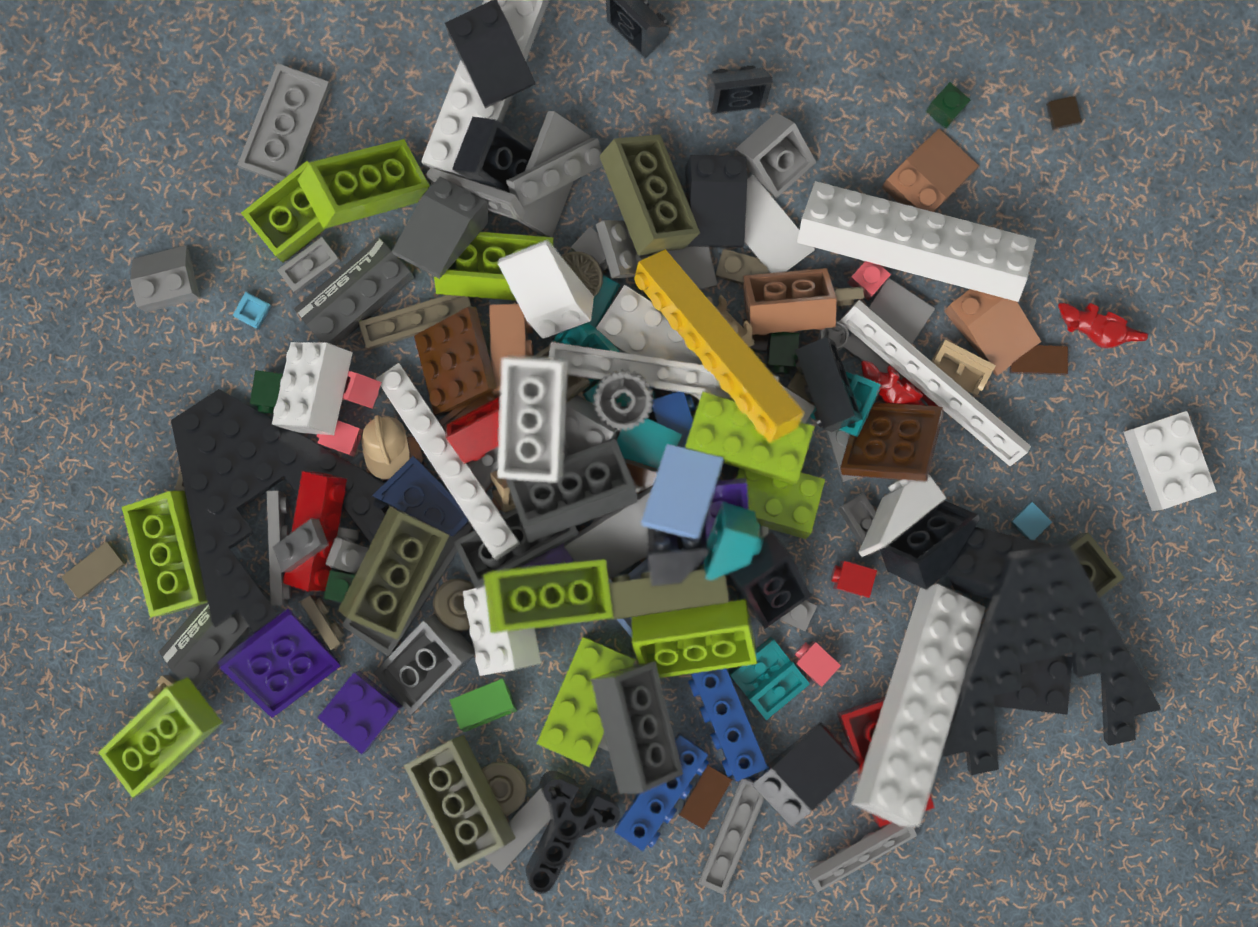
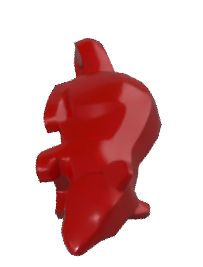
[1058,303,1149,349]
[861,360,938,406]

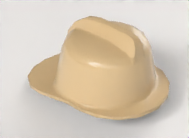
[361,415,410,479]

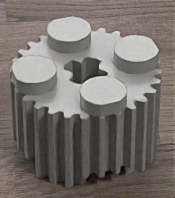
[594,369,653,431]

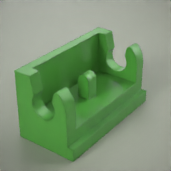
[450,678,517,732]

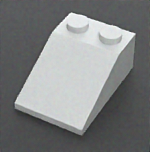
[498,240,594,339]
[858,475,946,557]

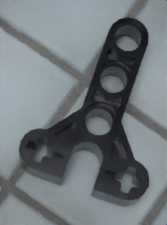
[525,770,620,893]

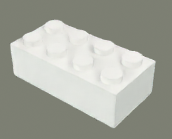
[498,355,568,482]

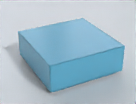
[232,292,272,330]
[1011,502,1052,540]

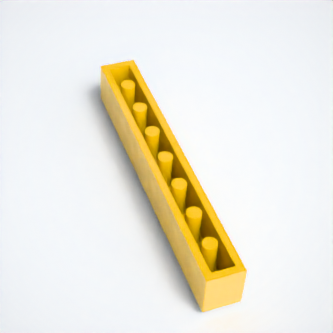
[634,249,804,443]

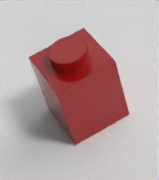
[831,561,877,598]

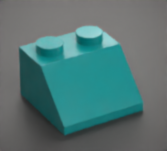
[704,502,762,580]

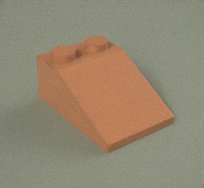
[882,129,979,212]
[944,289,1041,376]

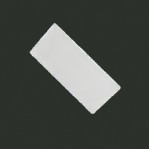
[744,175,815,273]

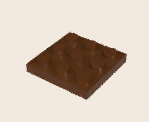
[414,307,497,416]
[840,403,944,482]

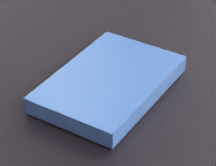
[641,444,723,540]

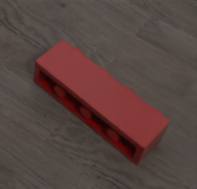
[446,396,501,464]
[283,471,347,591]

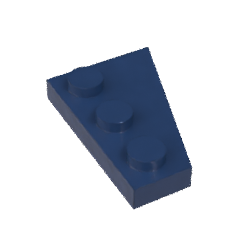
[372,456,469,537]

